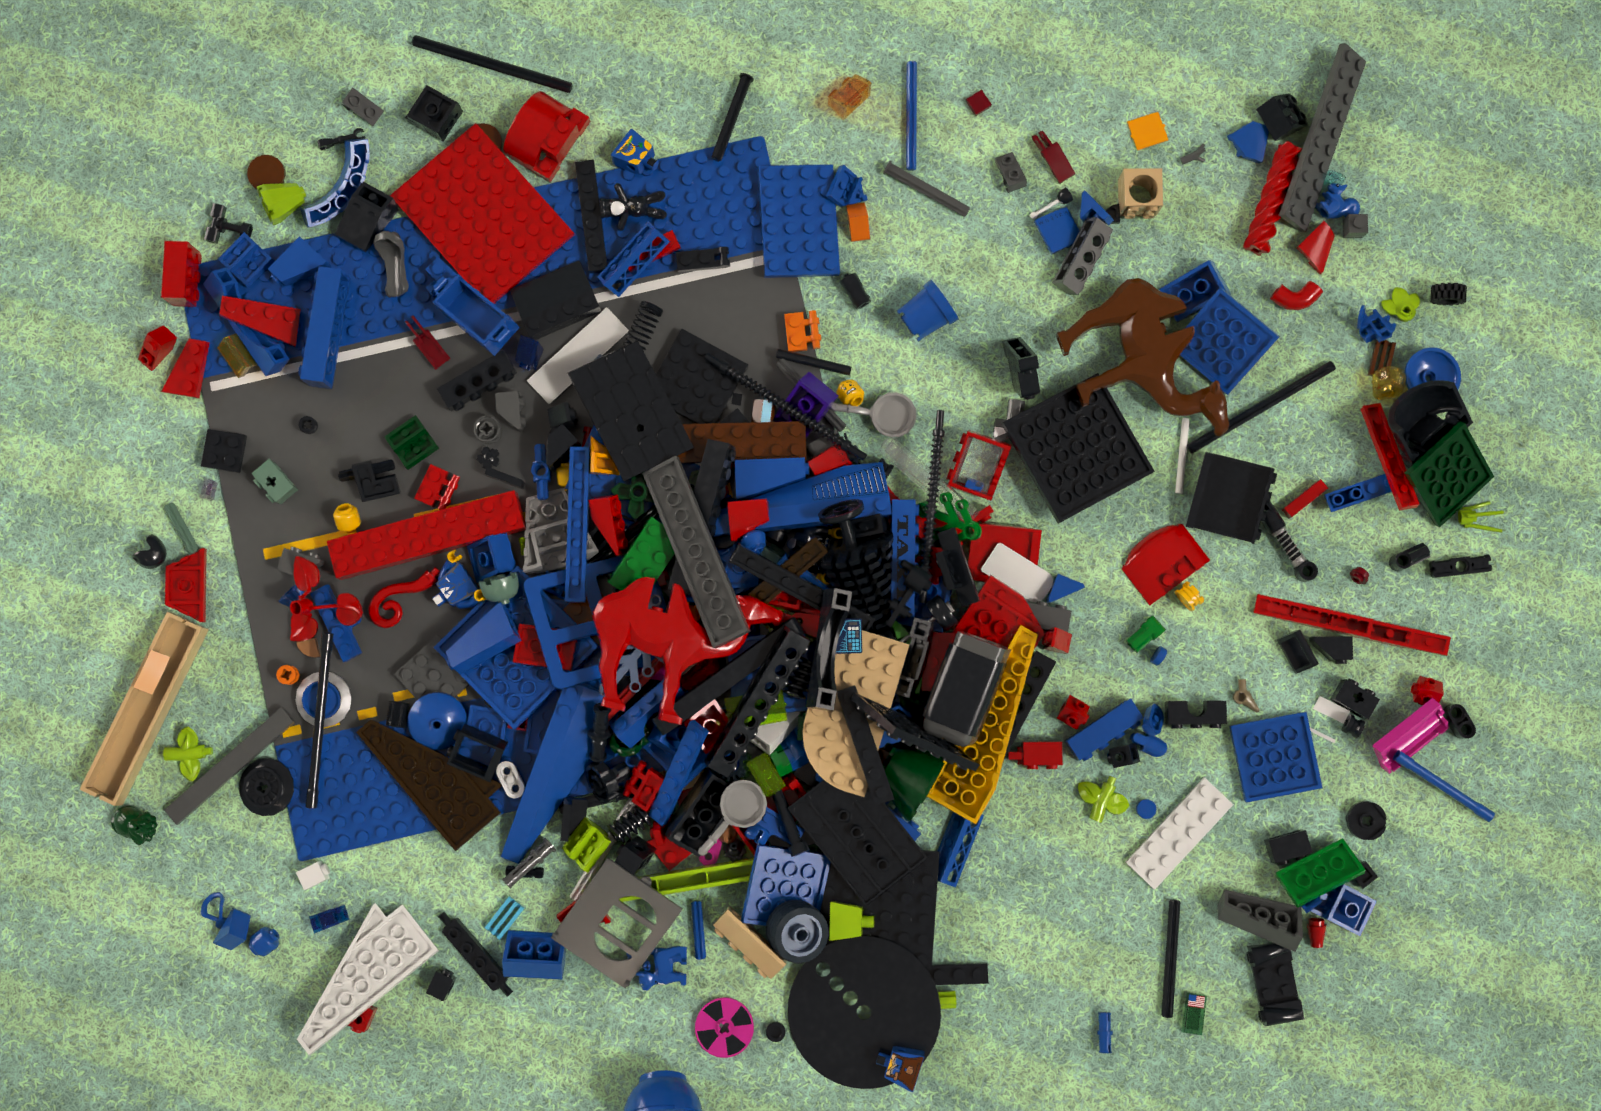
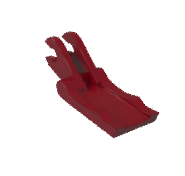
[1032,130,1075,184]
[405,315,451,370]

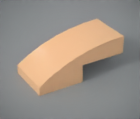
[133,650,170,695]

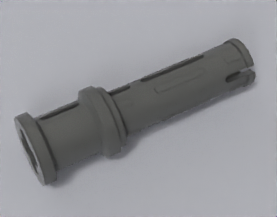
[502,838,556,889]

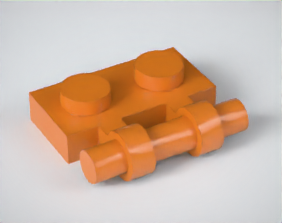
[784,310,821,352]

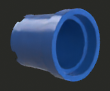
[897,279,959,342]

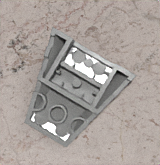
[523,488,599,574]

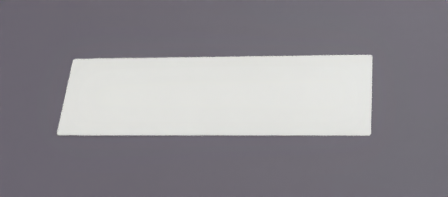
[527,307,629,404]

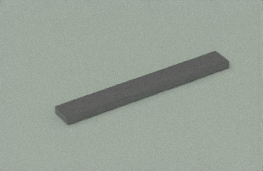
[164,707,295,825]

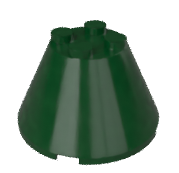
[883,747,945,822]

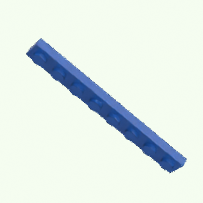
[565,447,590,603]

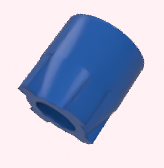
[625,753,641,768]

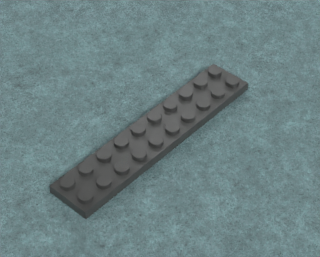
[1279,43,1366,232]
[642,456,751,649]

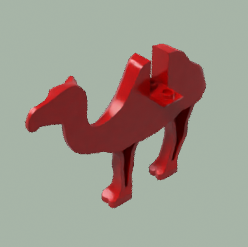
[592,577,782,725]

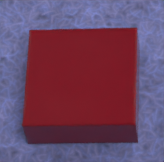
[966,90,992,116]

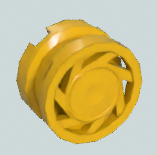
[1174,581,1204,611]

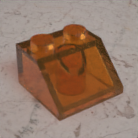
[828,74,872,120]

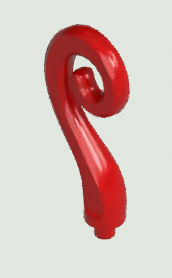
[368,567,440,628]

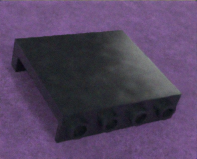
[1186,452,1277,544]

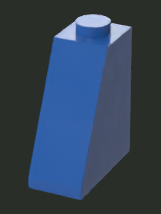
[268,236,331,286]

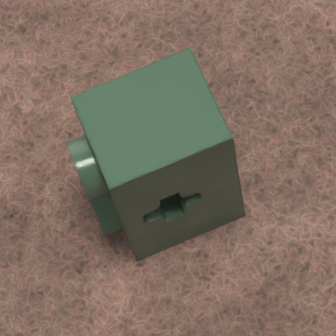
[251,459,298,505]

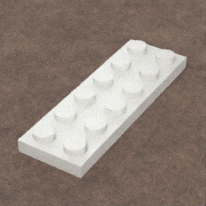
[1125,778,1234,890]

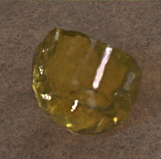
[1372,366,1406,400]

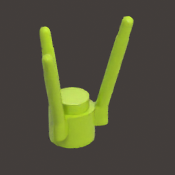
[1458,501,1504,533]

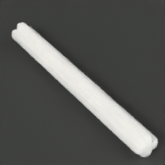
[570,798,637,901]

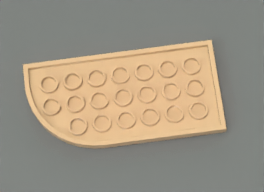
[803,630,909,797]

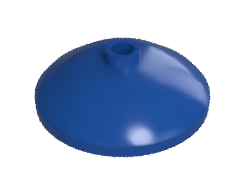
[1404,347,1461,390]
[408,692,467,750]

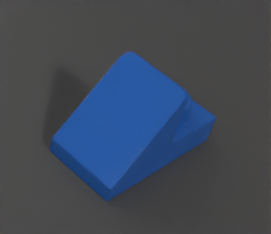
[1080,190,1114,226]

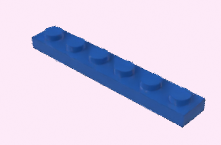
[648,720,709,826]

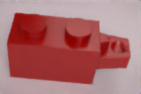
[1007,742,1063,769]

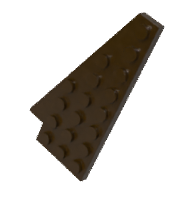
[356,719,502,851]

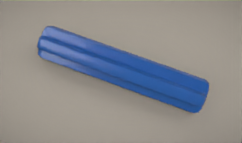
[691,901,706,960]

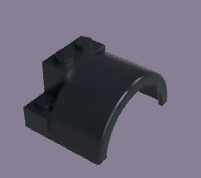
[1388,380,1473,468]

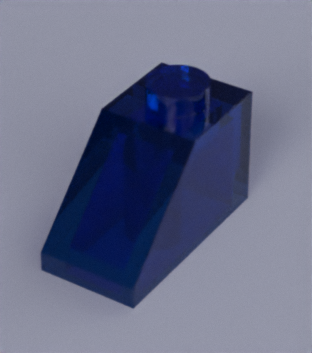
[515,335,544,371]

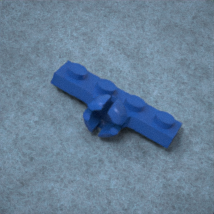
[310,584,362,662]
[745,807,805,845]

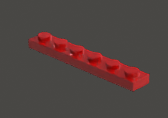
[1360,403,1420,511]

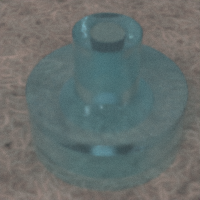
[1325,170,1346,187]

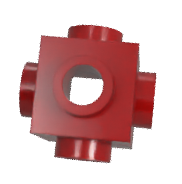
[1411,676,1444,705]
[1057,695,1090,730]

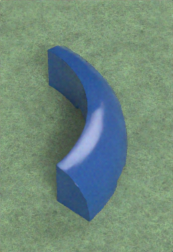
[300,139,370,228]

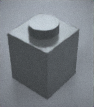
[1343,214,1368,238]

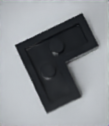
[352,460,400,502]

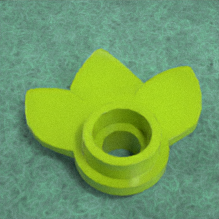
[1381,287,1420,322]

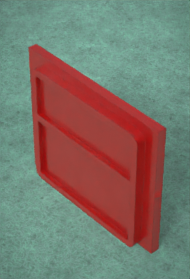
[968,523,1042,582]

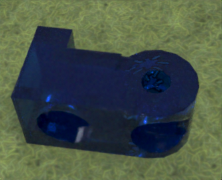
[309,905,350,934]

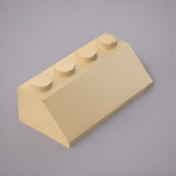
[713,906,787,979]

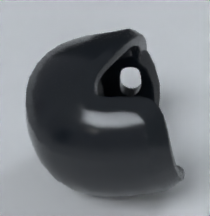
[132,534,167,569]

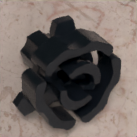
[586,762,631,804]

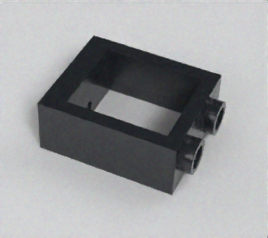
[446,724,508,782]

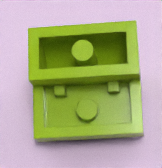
[562,817,611,873]

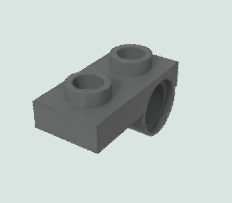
[342,88,384,126]
[995,152,1027,193]

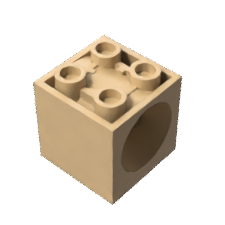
[1118,168,1163,219]

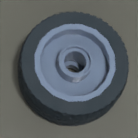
[765,899,829,964]

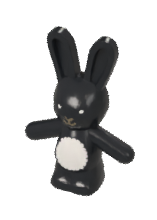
[600,183,667,231]

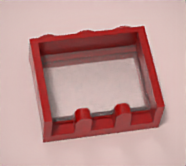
[946,430,1012,501]

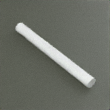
[1175,418,1190,494]

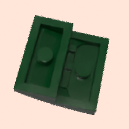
[385,415,439,470]

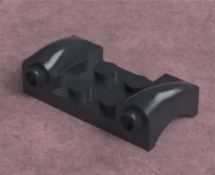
[1246,942,1305,1026]

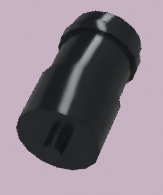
[840,273,871,310]

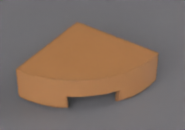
[296,638,321,658]

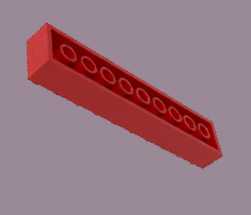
[327,490,526,580]

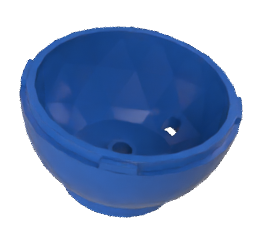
[624,1070,702,1111]

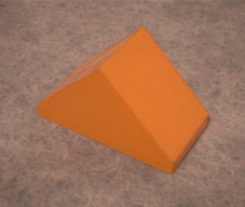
[846,202,870,242]

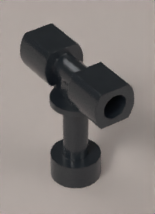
[204,203,253,244]

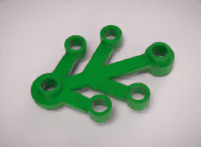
[919,492,982,543]

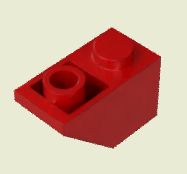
[138,325,177,371]

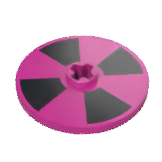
[695,997,754,1058]

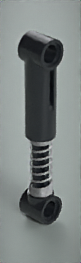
[1261,501,1318,582]

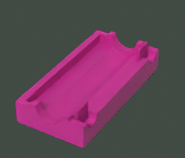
[1372,698,1449,774]

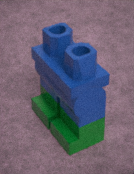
[769,726,810,778]

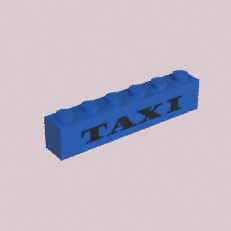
[890,499,919,617]

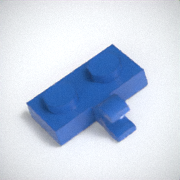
[425,257,457,296]

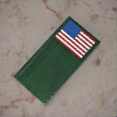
[1181,992,1207,1035]

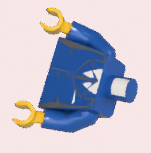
[432,549,487,609]

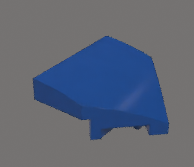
[1227,121,1269,163]
[825,165,868,207]

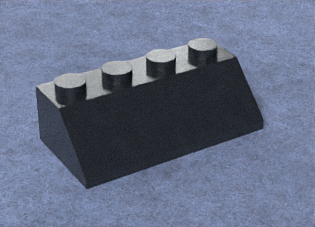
[663,767,731,857]

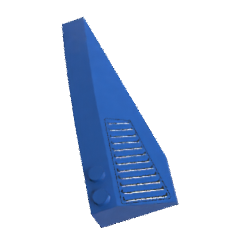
[713,462,892,537]

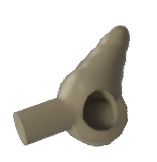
[1233,679,1259,713]

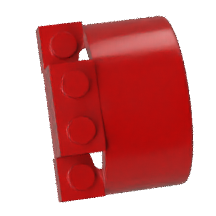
[503,91,591,183]

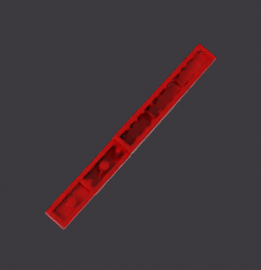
[1253,594,1451,656]

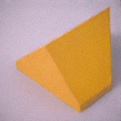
[590,436,620,475]

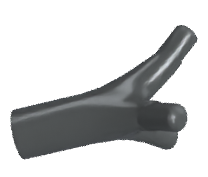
[1180,144,1206,165]

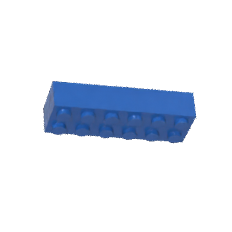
[298,266,350,389]

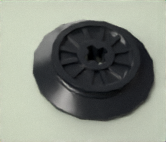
[239,758,294,816]

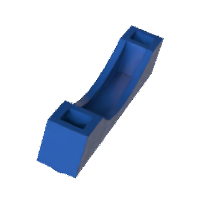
[203,267,290,376]

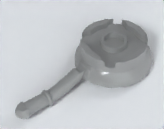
[830,392,917,437]
[698,780,767,856]

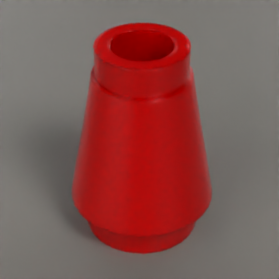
[1307,918,1327,948]

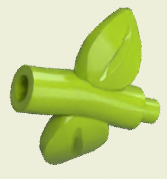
[163,727,213,781]
[1078,776,1129,823]

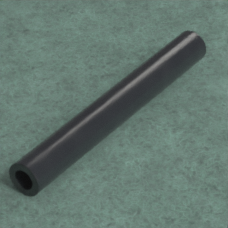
[776,349,852,376]

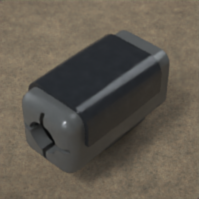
[922,631,1011,747]

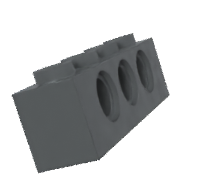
[1052,218,1113,295]

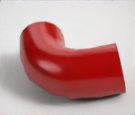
[1270,281,1323,311]

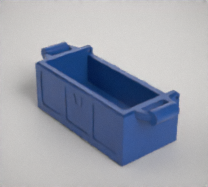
[433,274,520,356]

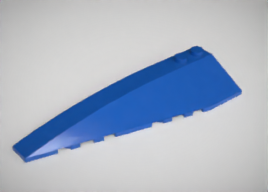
[501,683,619,864]

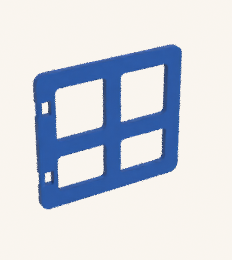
[523,555,667,689]

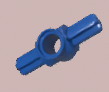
[531,444,552,500]

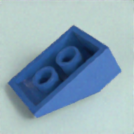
[1159,260,1231,322]

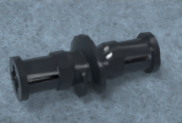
[587,703,613,762]

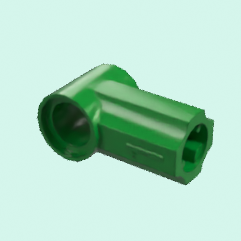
[1126,615,1166,653]

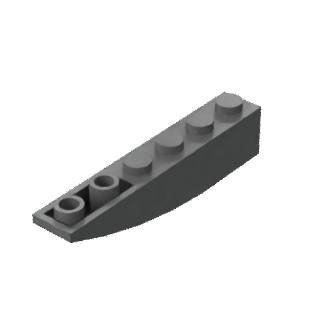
[955,591,1072,632]

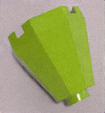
[257,183,307,226]

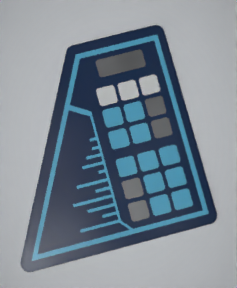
[836,619,862,654]

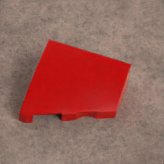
[1296,221,1335,275]
[728,499,770,542]

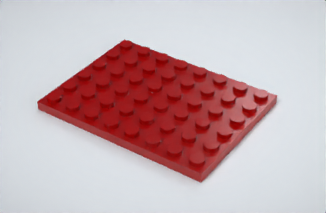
[390,123,575,304]

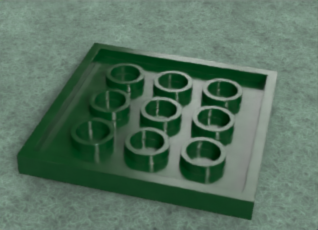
[1404,421,1494,528]

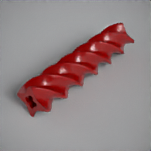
[1243,141,1303,256]

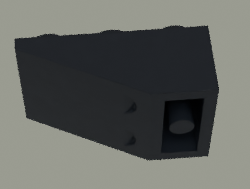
[335,182,399,253]

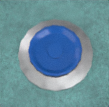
[295,672,352,727]

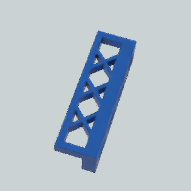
[597,221,670,297]
[938,812,984,888]

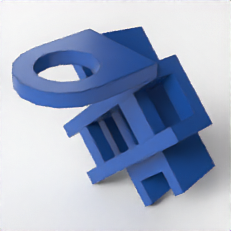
[1357,305,1396,343]

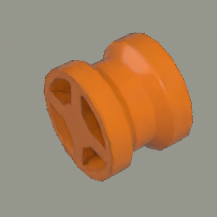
[276,665,300,685]

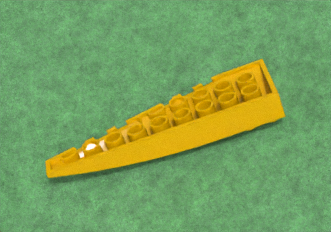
[927,625,1038,824]

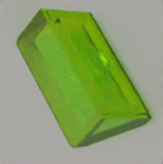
[746,752,786,797]

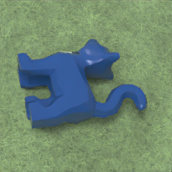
[626,946,687,991]

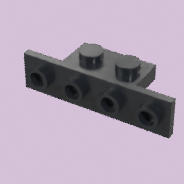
[935,527,980,607]

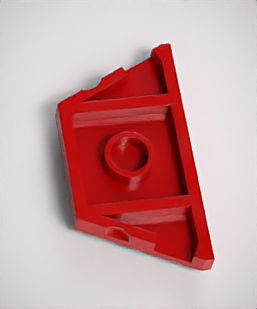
[165,548,207,623]

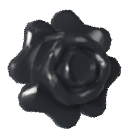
[723,838,746,862]

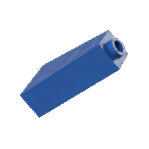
[735,457,809,501]
[446,602,522,674]

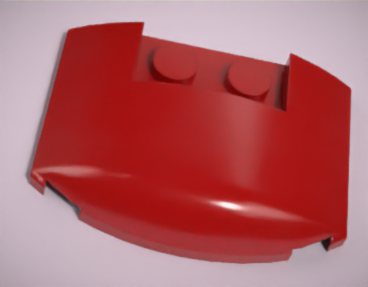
[1122,524,1210,606]

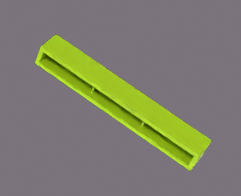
[619,857,754,902]

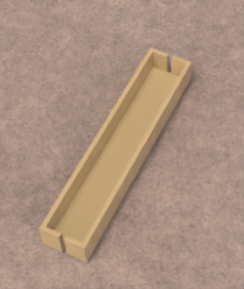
[79,612,209,806]

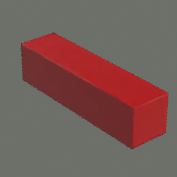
[1281,479,1328,519]

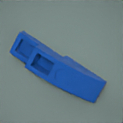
[1324,474,1392,512]

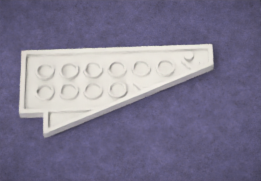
[297,903,439,1056]

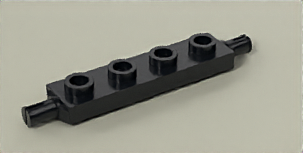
[438,911,513,997]

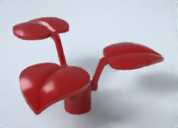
[290,556,363,642]

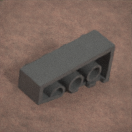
[1217,889,1303,952]

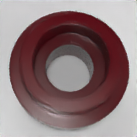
[1350,567,1369,584]

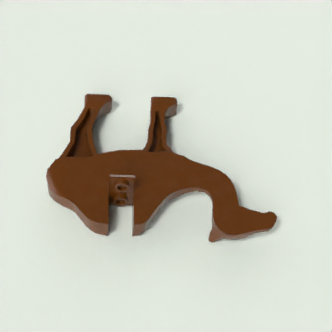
[1056,278,1229,436]

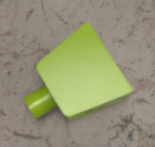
[829,901,874,941]

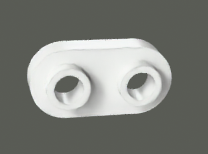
[496,761,525,798]

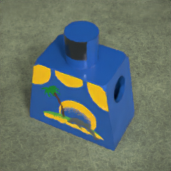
[610,129,659,175]

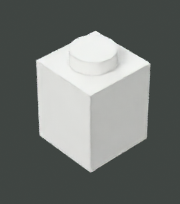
[296,861,330,890]

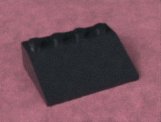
[510,260,602,342]

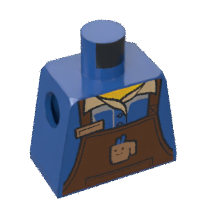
[876,1046,925,1092]

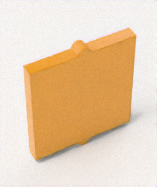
[1127,112,1168,151]

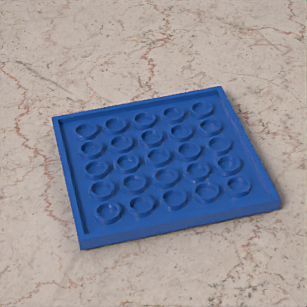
[433,566,599,730]

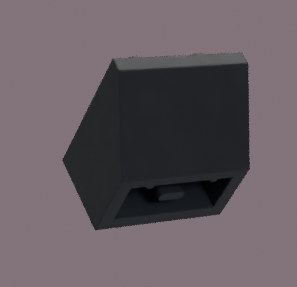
[1256,93,1308,141]

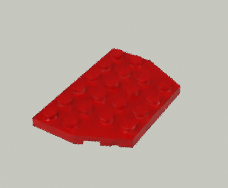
[951,574,1045,649]

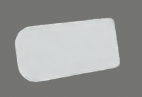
[981,543,1053,603]

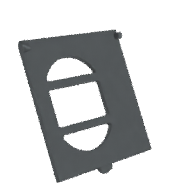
[551,858,683,989]

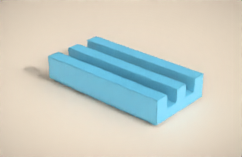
[485,896,525,940]

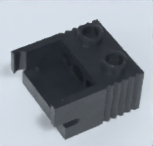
[405,85,463,142]

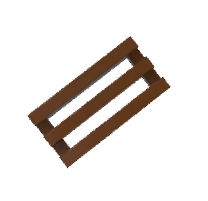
[1368,340,1396,380]

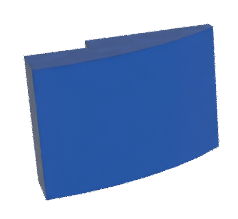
[1310,884,1377,936]

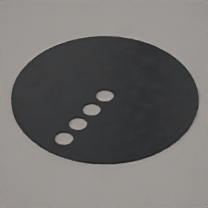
[788,936,941,1089]

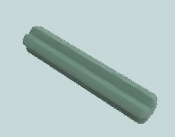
[164,503,199,555]

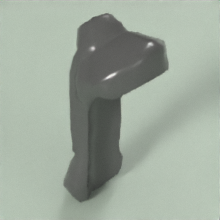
[373,231,409,298]

